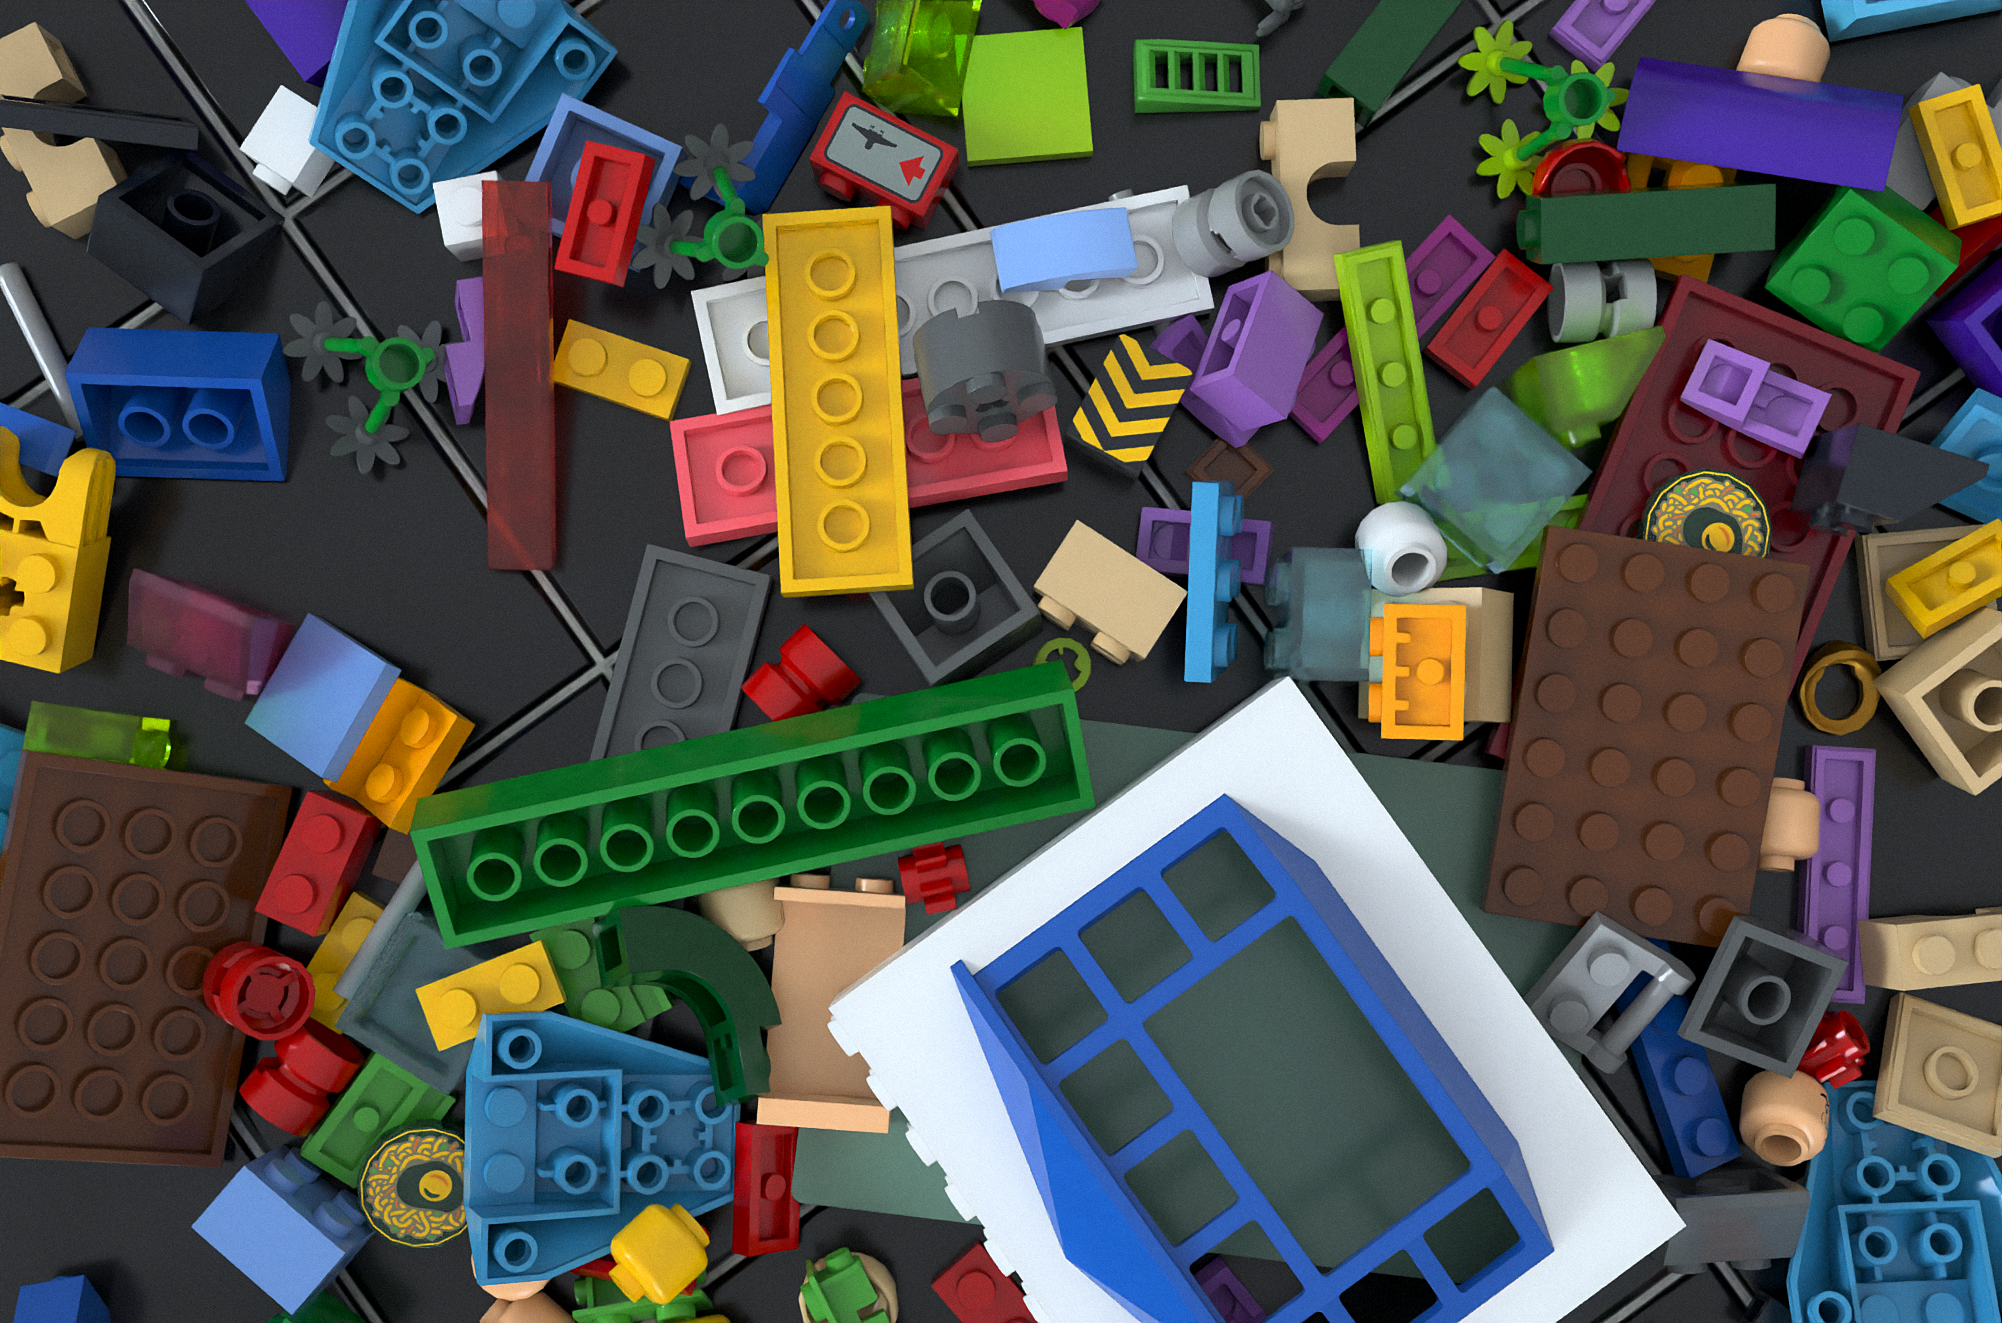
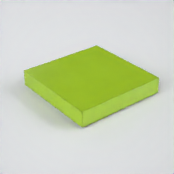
[957,27,1093,167]

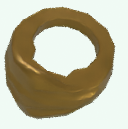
[1797,640,1882,736]

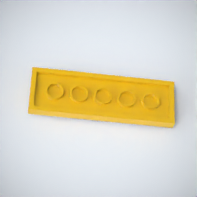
[762,206,914,598]

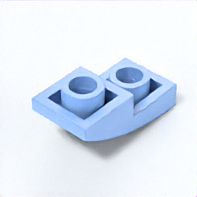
[990,207,1138,293]

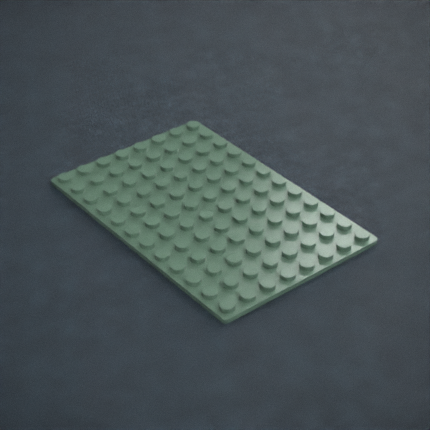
[792,693,1582,1283]

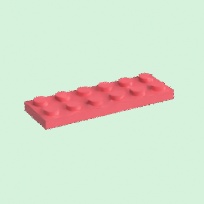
[669,378,1068,547]

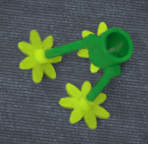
[1457,20,1629,199]

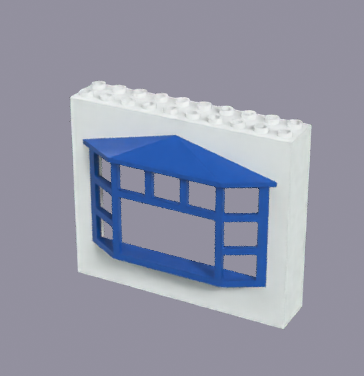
[827,676,1686,1323]

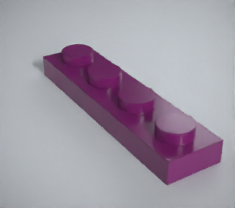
[1288,214,1496,444]

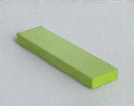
[1333,240,1444,505]

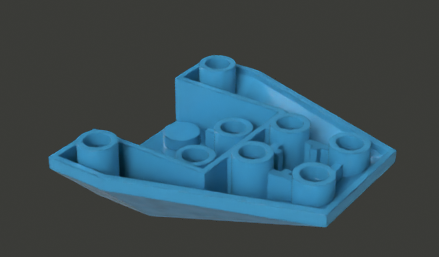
[308,0,619,214]
[463,1011,741,1286]
[1786,1080,2002,1323]

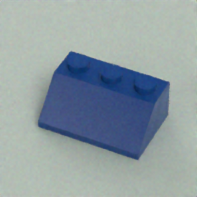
[65,327,291,481]

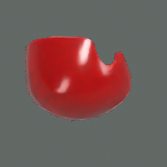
[1532,138,1632,195]

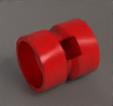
[740,623,863,722]
[202,941,316,1040]
[239,1016,365,1137]

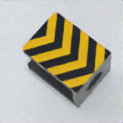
[1064,334,1192,481]

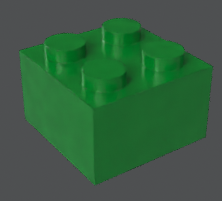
[1764,185,1962,353]

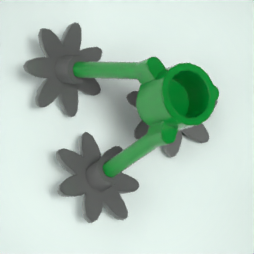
[630,123,772,289]
[282,301,460,474]

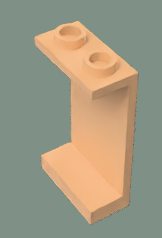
[756,873,907,1134]

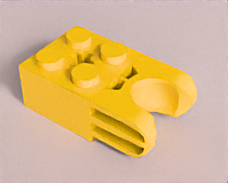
[0,426,116,674]

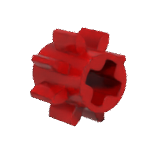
[897,841,971,916]
[1796,1010,1870,1089]

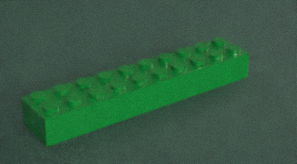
[410,659,1096,950]

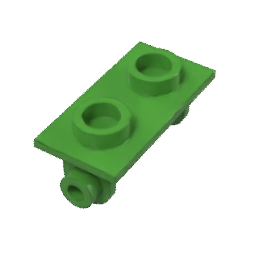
[800,1247,890,1323]
[572,1268,713,1323]

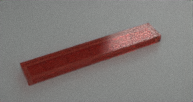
[481,180,556,570]

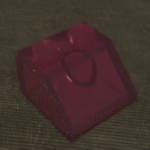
[127,568,296,702]

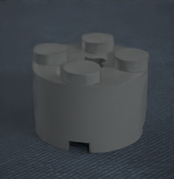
[913,300,1058,442]

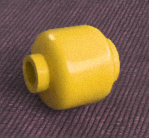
[609,1203,710,1305]

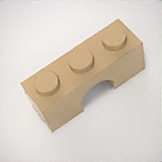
[0,22,128,240]
[1260,98,1360,302]
[1858,906,2002,991]

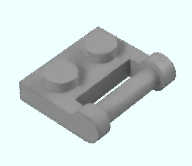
[1523,911,1696,1074]

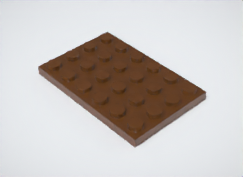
[1480,525,1811,952]
[0,748,292,1168]

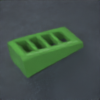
[1133,39,1261,113]

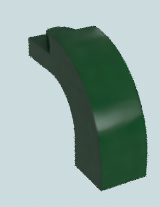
[591,906,782,1107]

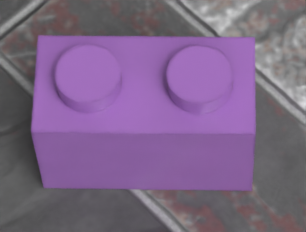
[1190,270,1324,432]

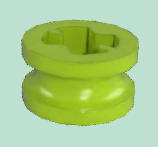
[1033,638,1091,692]

